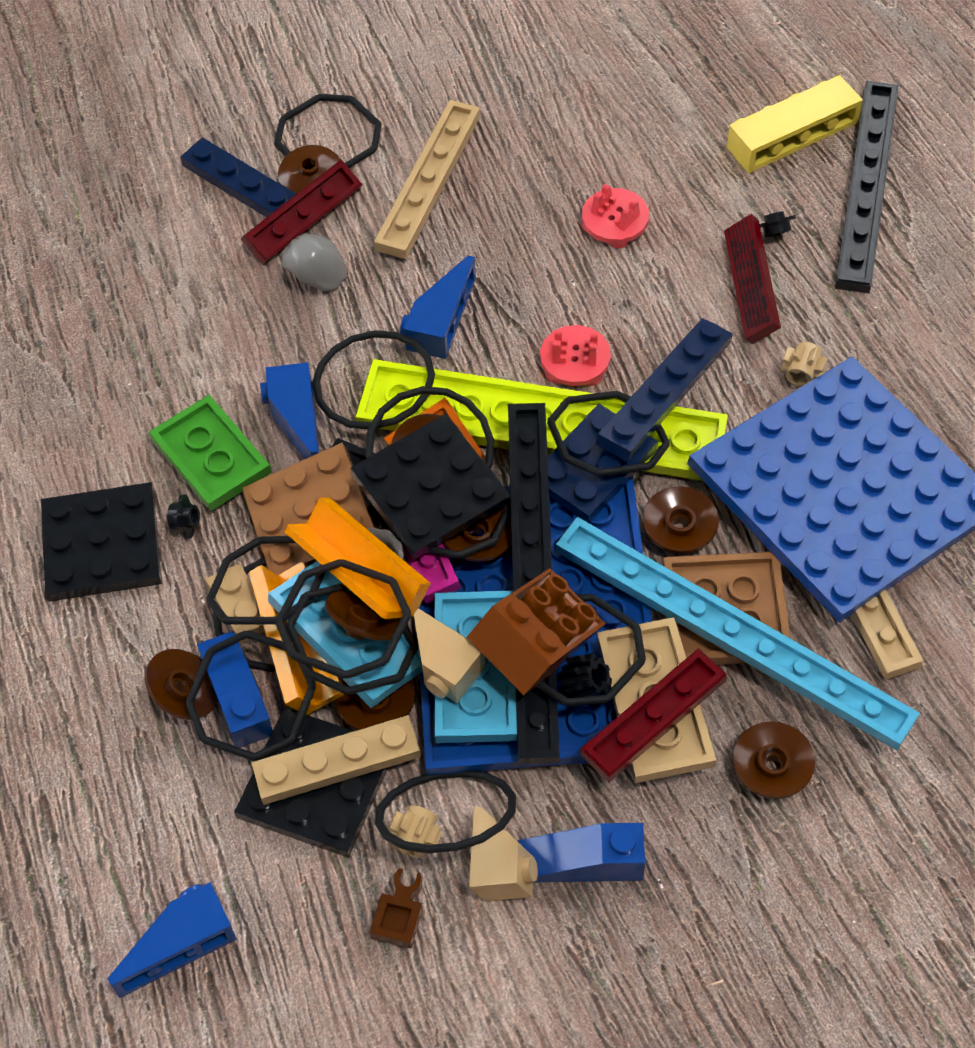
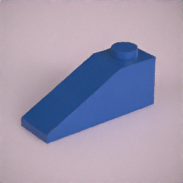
[400,255,476,359]
[260,362,320,459]
[197,631,273,748]
[517,823,645,883]
[108,882,237,998]

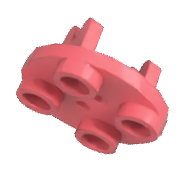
[582,184,649,248]
[540,325,611,386]

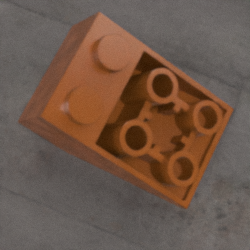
[467,568,606,695]

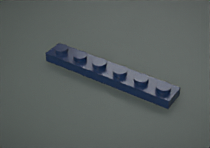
[595,318,733,462]

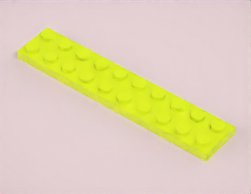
[356,359,728,481]

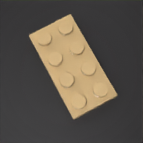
[597,617,716,783]

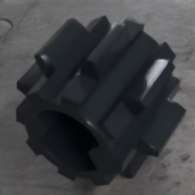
[558,653,612,698]

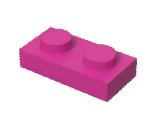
[399,540,462,604]

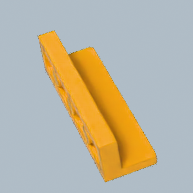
[284,497,431,619]
[249,562,344,715]

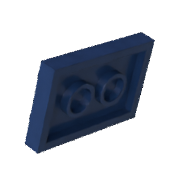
[547,403,658,523]

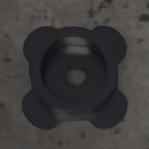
[760,211,796,237]
[167,494,200,539]

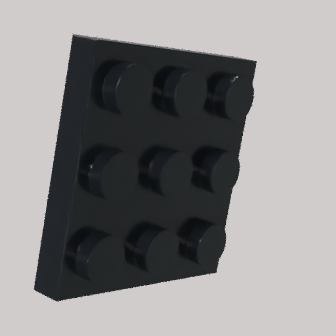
[350,414,511,560]
[41,482,162,602]
[234,707,389,858]

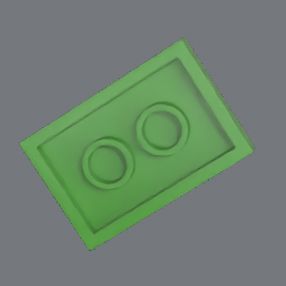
[149,395,272,512]

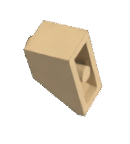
[414,608,485,703]
[469,807,538,902]

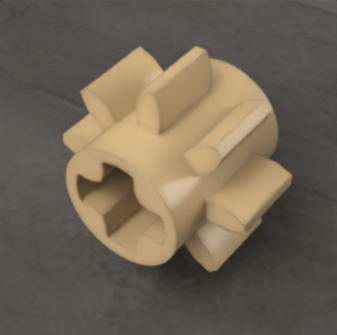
[780,342,828,387]
[388,805,442,858]

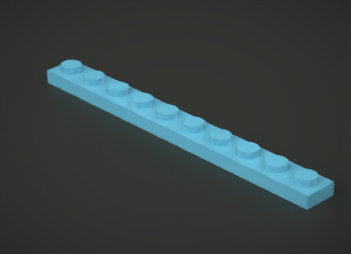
[556,517,920,751]

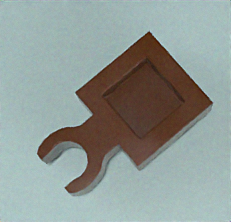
[369,868,423,949]

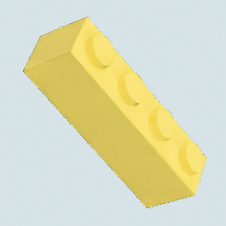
[727,75,863,173]

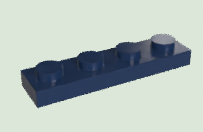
[180,137,296,217]

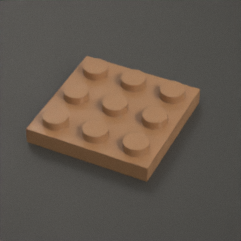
[242,442,376,575]
[663,552,791,665]

